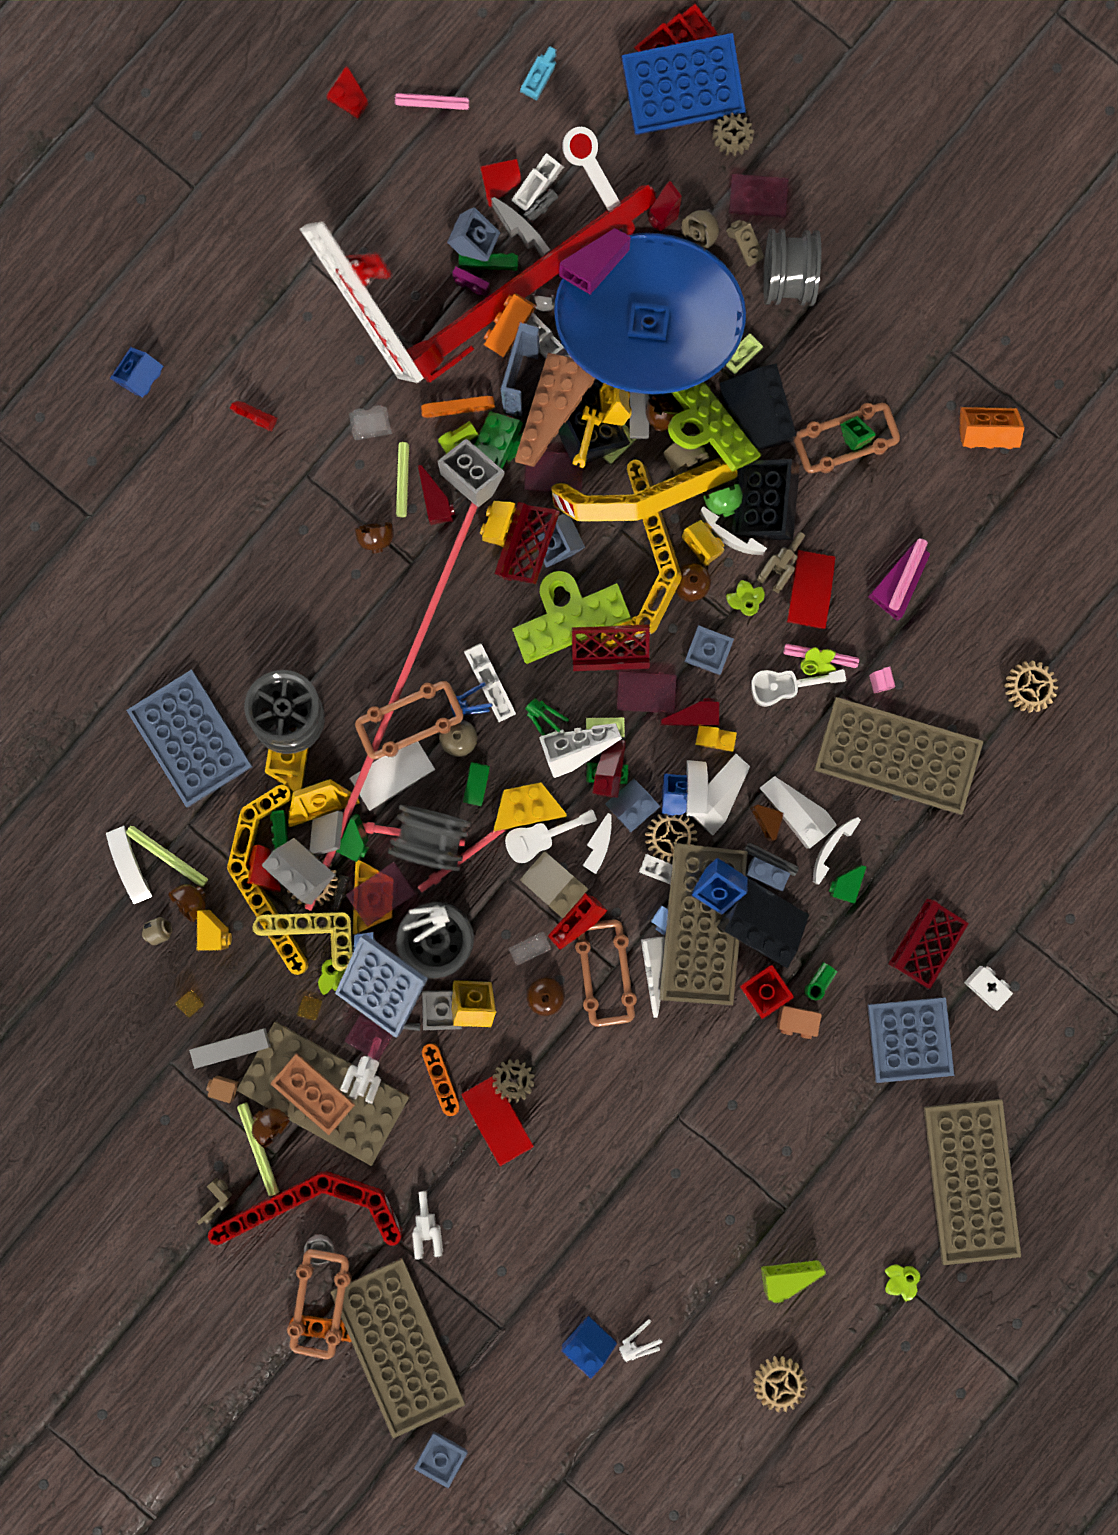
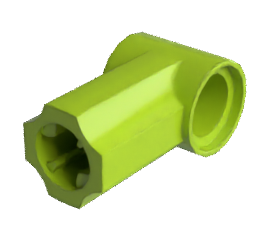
[438,421,478,454]

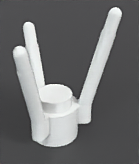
[403,905,449,942]
[619,1320,662,1362]

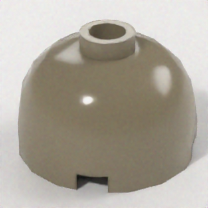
[682,210,719,250]
[439,719,478,757]

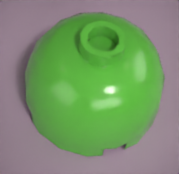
[703,484,742,517]

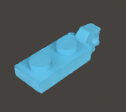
[521,46,556,100]

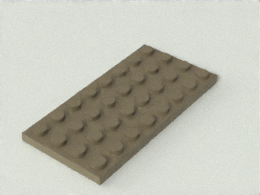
[814,697,983,815]
[659,844,748,1005]
[236,1021,410,1166]
[924,1099,1021,1265]
[331,1258,465,1438]

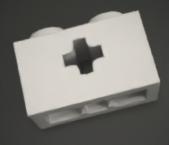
[964,966,1013,1011]

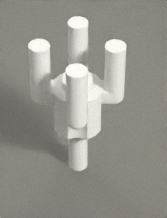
[340,1037,382,1103]
[412,1191,443,1259]

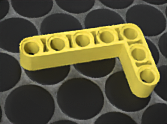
[252,912,352,971]

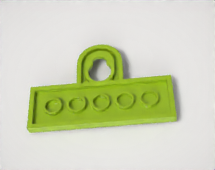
[668,382,761,472]
[513,571,632,664]

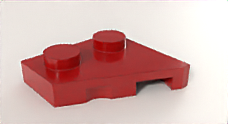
[326,67,369,119]

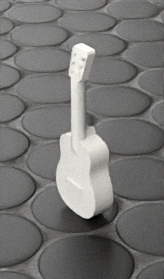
[751,669,846,707]
[505,810,597,863]

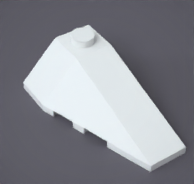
[539,723,622,778]
[691,754,750,836]
[760,776,837,849]
[641,936,665,1018]

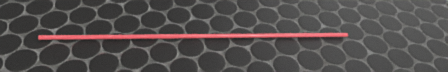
[304,415,514,911]

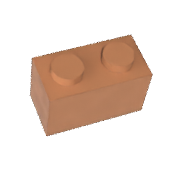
[777,1005,822,1039]

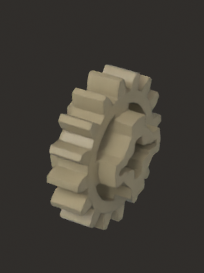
[713,113,754,156]
[492,1059,535,1102]

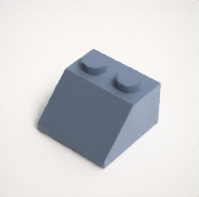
[447,207,500,262]
[530,514,585,568]
[605,779,660,832]

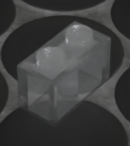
[349,405,392,440]
[508,931,552,966]

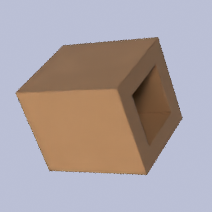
[207,1075,239,1103]

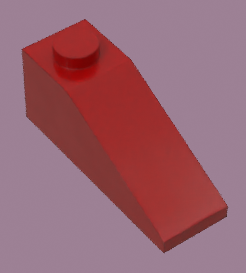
[548,893,607,949]

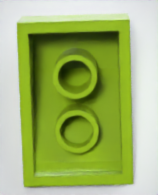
[761,1260,826,1303]

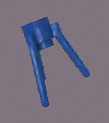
[450,682,493,717]

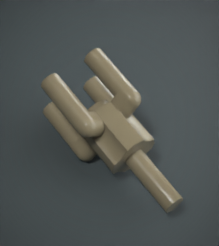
[757,532,805,593]

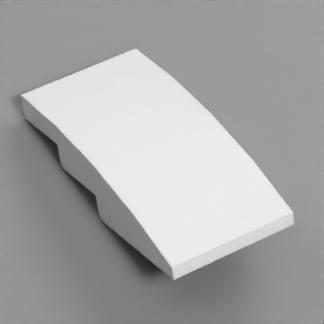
[350,742,435,811]

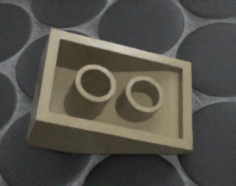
[520,851,588,918]

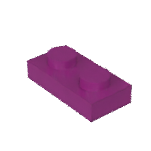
[452,267,490,296]

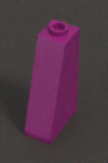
[559,228,631,294]
[868,542,930,621]

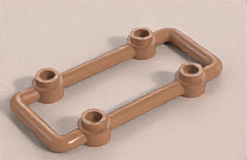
[794,403,900,473]
[355,681,464,760]
[575,919,637,1027]
[287,1249,352,1359]

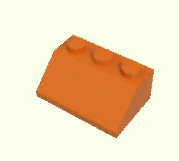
[484,293,537,357]
[960,407,1025,449]

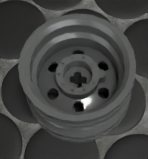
[763,229,821,306]
[244,670,325,754]
[388,805,472,871]
[397,902,474,978]

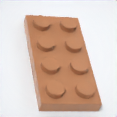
[270,1053,356,1135]

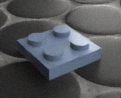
[684,625,734,675]
[414,1431,468,1488]

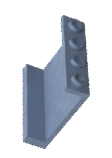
[501,323,540,417]

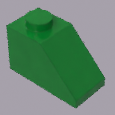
[840,416,875,451]
[336,814,369,862]
[828,866,866,904]

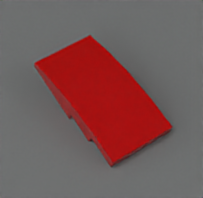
[634,4,718,52]
[787,550,835,629]
[461,1076,534,1166]

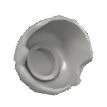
[530,288,557,311]
[304,1234,334,1265]

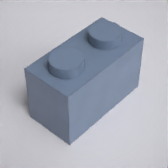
[746,857,791,891]

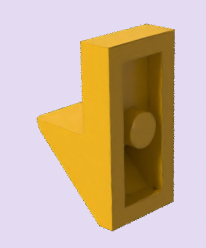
[695,726,737,752]

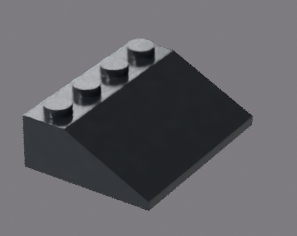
[719,363,797,451]
[558,379,630,466]
[732,459,800,540]
[717,878,809,968]

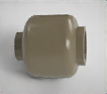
[142,917,173,945]

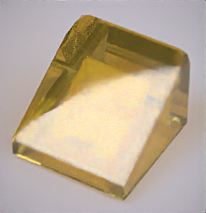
[175,990,204,1018]
[297,996,322,1021]

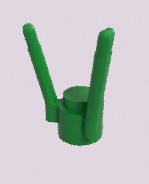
[525,698,569,736]

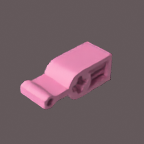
[869,667,895,693]

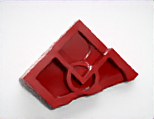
[480,159,521,207]
[230,401,278,431]
[247,845,281,892]

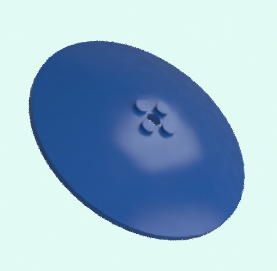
[554,233,746,394]

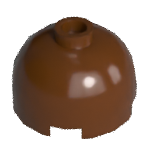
[646,396,685,432]
[354,522,394,553]
[675,563,711,602]
[168,884,206,922]
[526,977,565,1016]
[252,1108,290,1148]

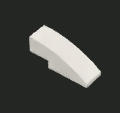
[512,153,564,212]
[583,813,611,874]

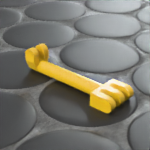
[572,406,604,468]

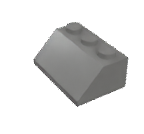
[438,439,505,507]
[262,838,335,905]

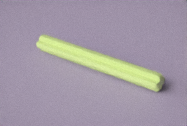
[126,826,208,887]
[237,1103,279,1196]

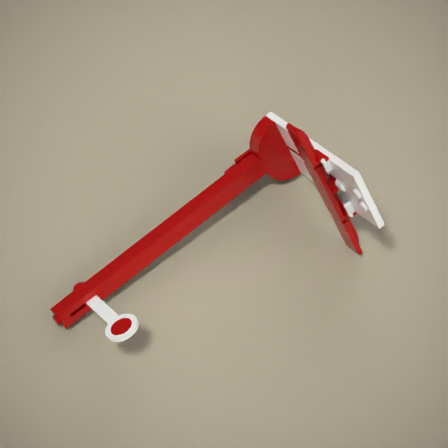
[300,127,656,383]

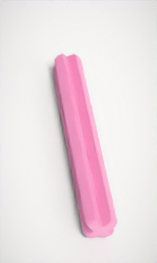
[395,93,469,110]
[889,538,928,610]
[784,644,859,668]

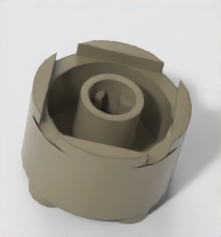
[664,434,710,476]

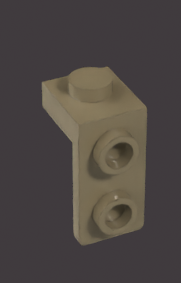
[726,220,764,266]
[197,1178,232,1225]

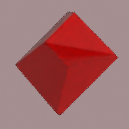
[740,965,794,1019]

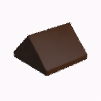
[750,805,784,841]

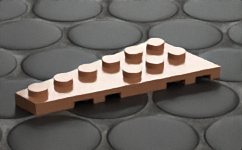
[515,353,595,467]

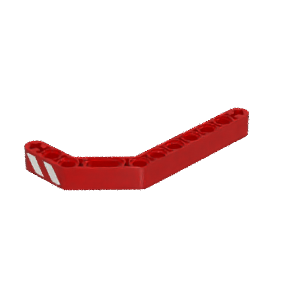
[208,1171,403,1246]

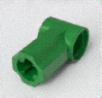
[804,962,838,1000]

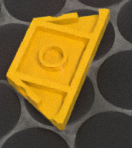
[265,727,309,791]
[288,779,360,827]
[494,783,567,832]
[353,860,394,934]

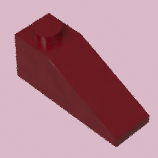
[648,181,682,232]
[418,465,455,525]
[660,698,719,727]
[593,740,626,798]

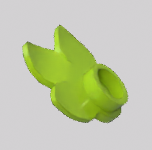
[726,580,765,616]
[801,647,836,675]
[318,959,346,995]
[885,1265,920,1301]

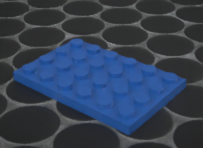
[621,33,746,135]

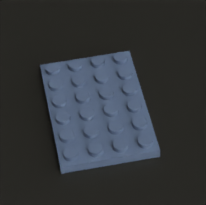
[126,670,253,808]

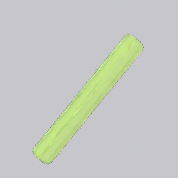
[396,442,409,517]

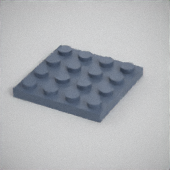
[335,934,428,1038]
[867,997,954,1083]

